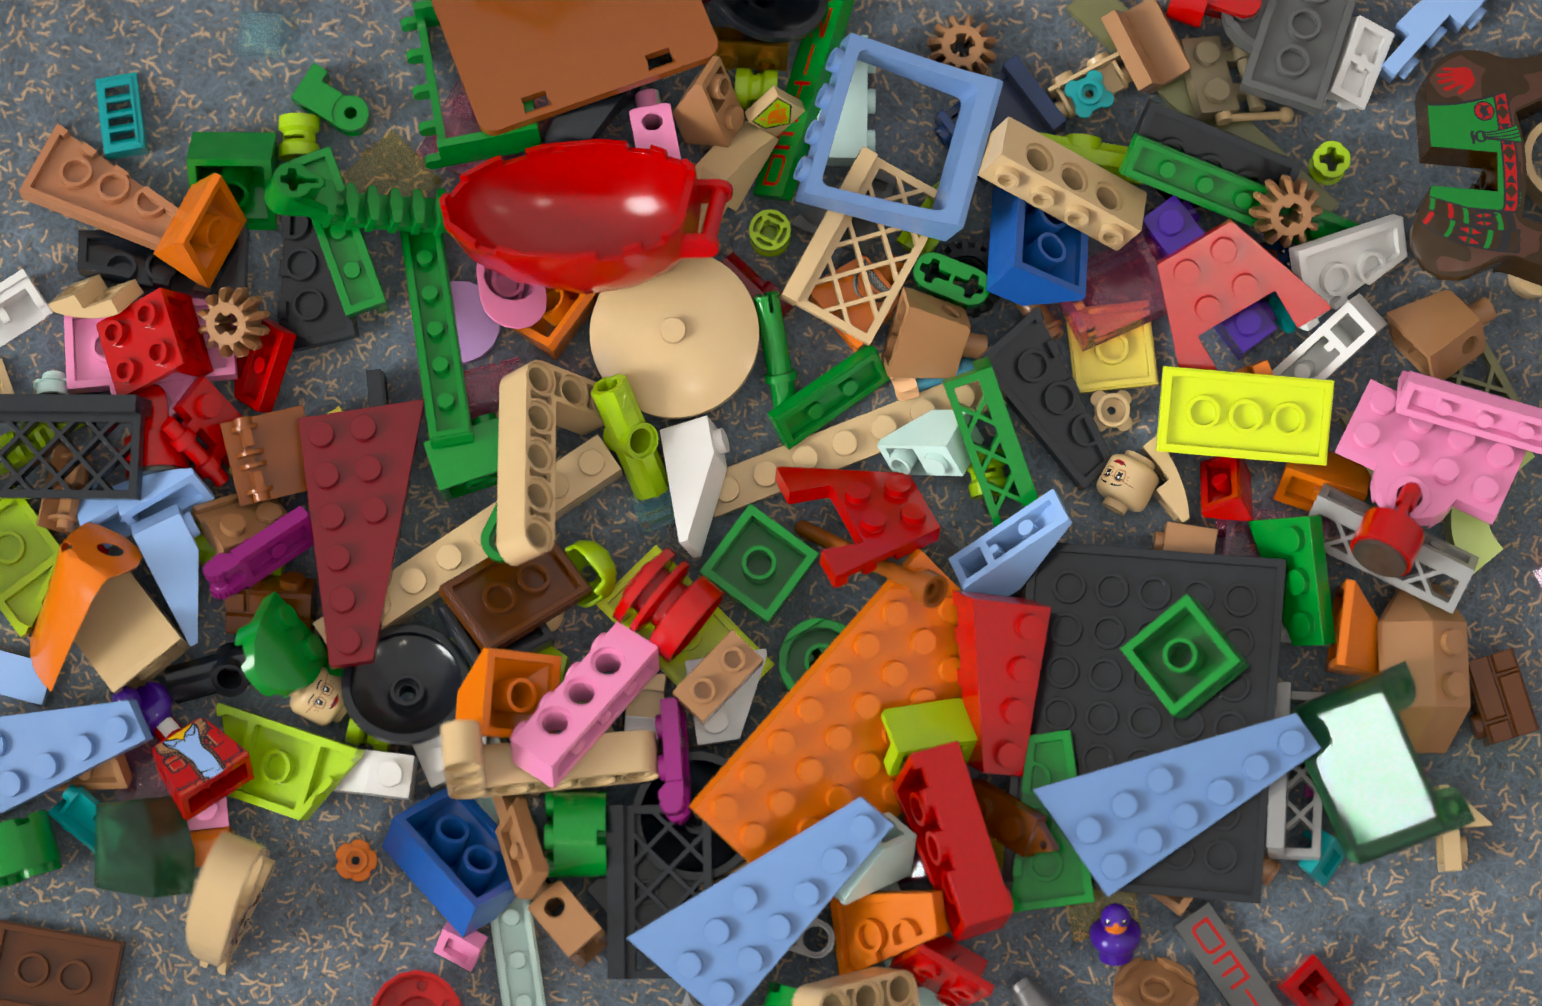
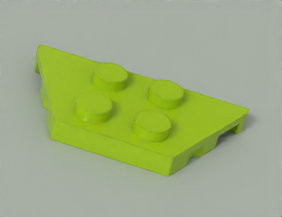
[0,488,60,639]
[216,702,365,821]

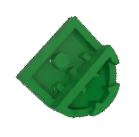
[235,591,328,699]

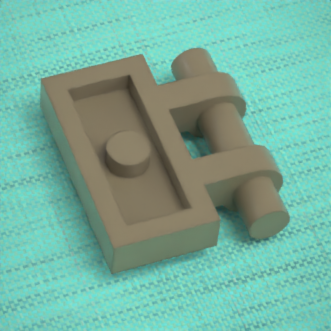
[1179,36,1266,120]

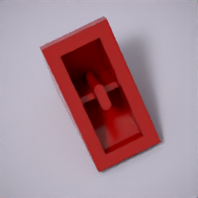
[1276,954,1354,1006]

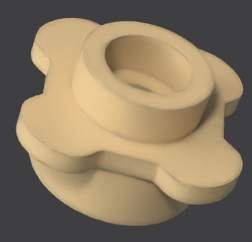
[1090,390,1132,432]

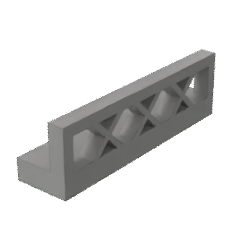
[1308,483,1479,614]
[1266,682,1327,861]

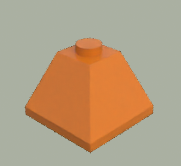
[1325,579,1379,679]
[455,648,562,739]

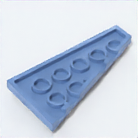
[0,700,153,816]
[1033,713,1321,897]
[627,796,895,1006]

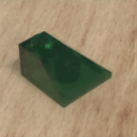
[94,796,195,898]

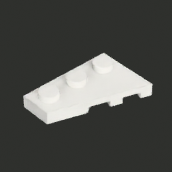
[1289,214,1407,331]

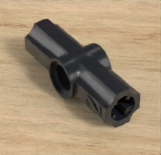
[164,642,251,704]

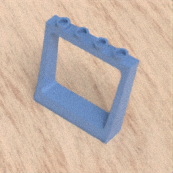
[793,32,1004,242]

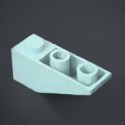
[817,35,876,166]

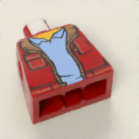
[152,717,254,821]

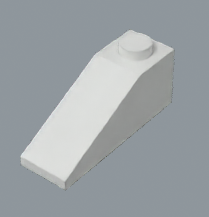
[1272,293,1388,380]
[660,415,730,558]
[333,750,418,801]

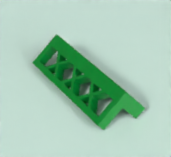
[290,146,390,319]
[942,356,1038,528]

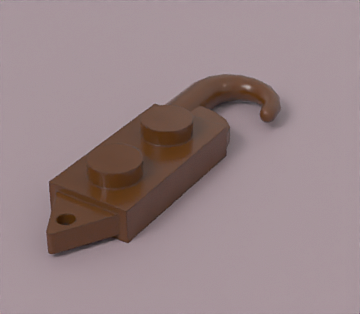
[971,778,1059,858]

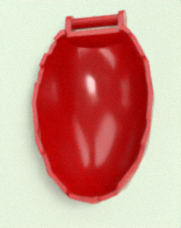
[439,139,733,294]

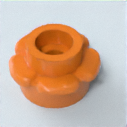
[335,839,377,882]

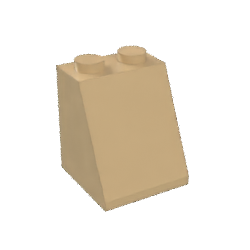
[74,570,193,695]

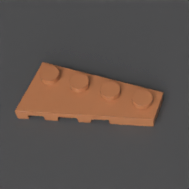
[19,123,178,250]

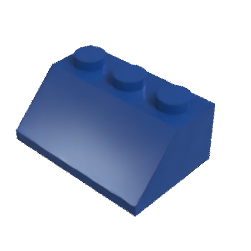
[986,186,1089,306]
[382,787,516,938]

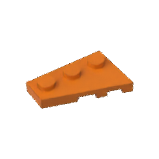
[830,890,947,975]

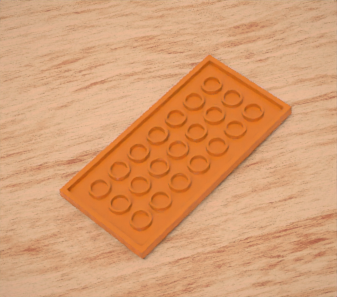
[688,549,962,864]

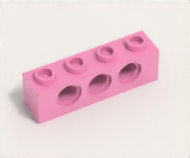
[510,621,660,789]

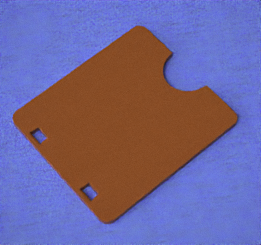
[431,0,719,136]

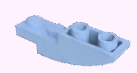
[1379,0,1487,84]

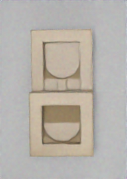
[48,274,143,318]
[1140,436,1190,524]

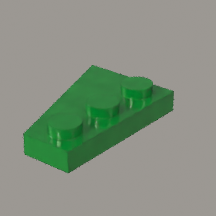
[1248,515,1336,646]

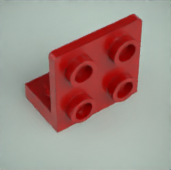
[96,287,214,395]
[889,935,995,1006]

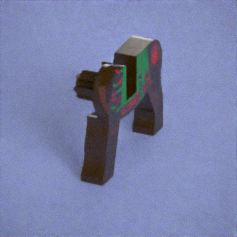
[1409,50,1542,286]

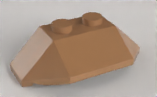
[1377,583,1471,754]

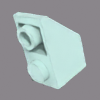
[877,410,984,476]
[834,812,917,905]

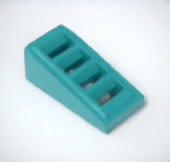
[95,72,150,160]

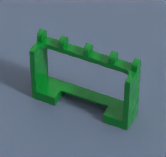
[400,0,542,169]

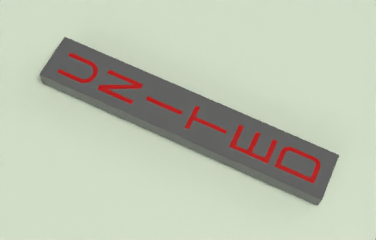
[1173,902,1282,1006]

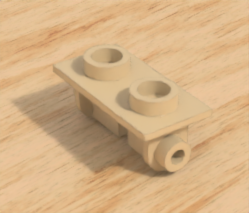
[1046,51,1133,119]

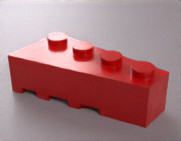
[952,590,1051,776]
[892,740,1013,942]

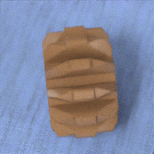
[927,15,997,76]
[1249,174,1323,248]
[197,286,271,358]

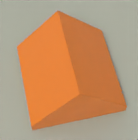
[153,173,247,288]
[510,287,601,360]

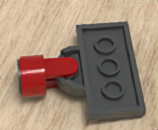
[1163,0,1356,116]

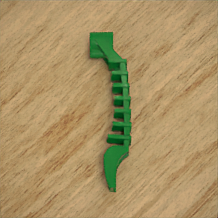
[264,162,448,236]

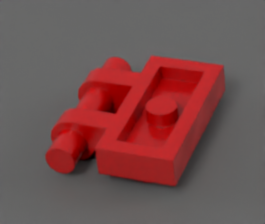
[161,376,243,487]

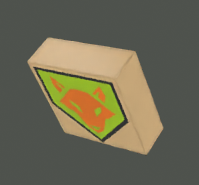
[745,86,805,137]

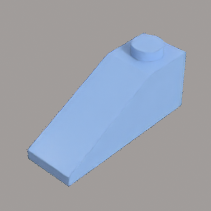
[948,489,1072,597]
[131,503,201,647]

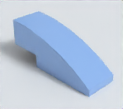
[77,468,215,549]

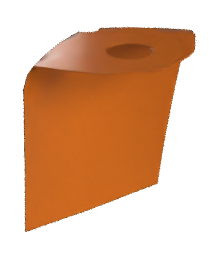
[30,522,143,691]

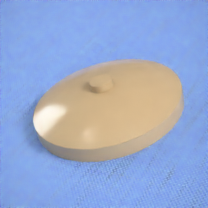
[590,257,760,419]

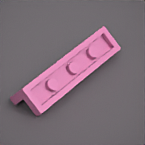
[1395,370,1542,454]

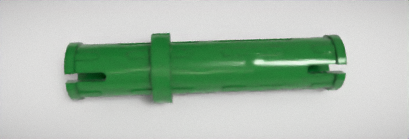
[752,291,798,408]

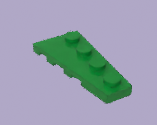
[1011,730,1096,913]

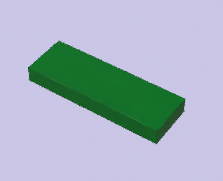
[767,344,890,450]

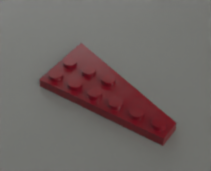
[298,399,425,670]

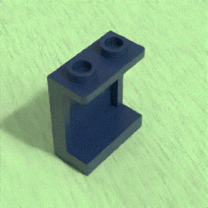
[933,55,1067,187]

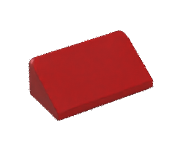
[1200,456,1253,521]

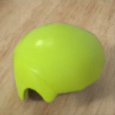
[565,540,617,608]

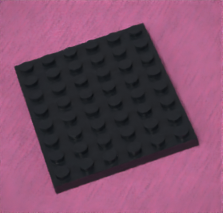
[1002,543,1287,904]

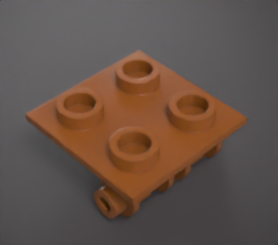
[220,405,307,507]

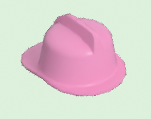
[476,263,547,329]

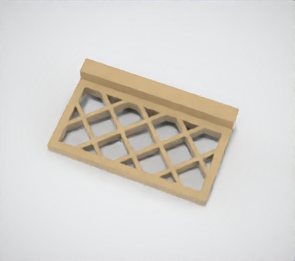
[779,146,937,346]

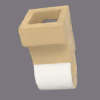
[624,674,667,753]

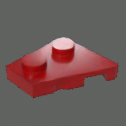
[234,318,297,413]

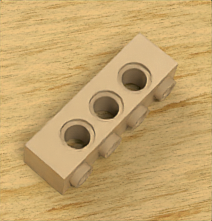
[978,116,1147,251]

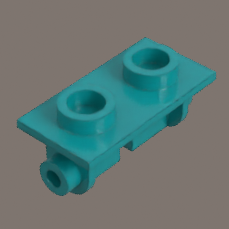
[47,784,138,867]

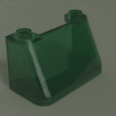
[1290,661,1475,864]

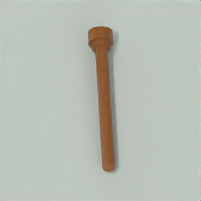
[795,520,948,608]

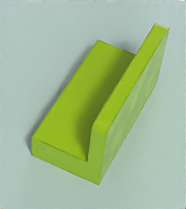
[881,698,978,776]

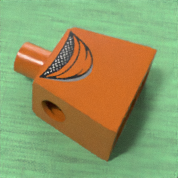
[808,254,910,353]

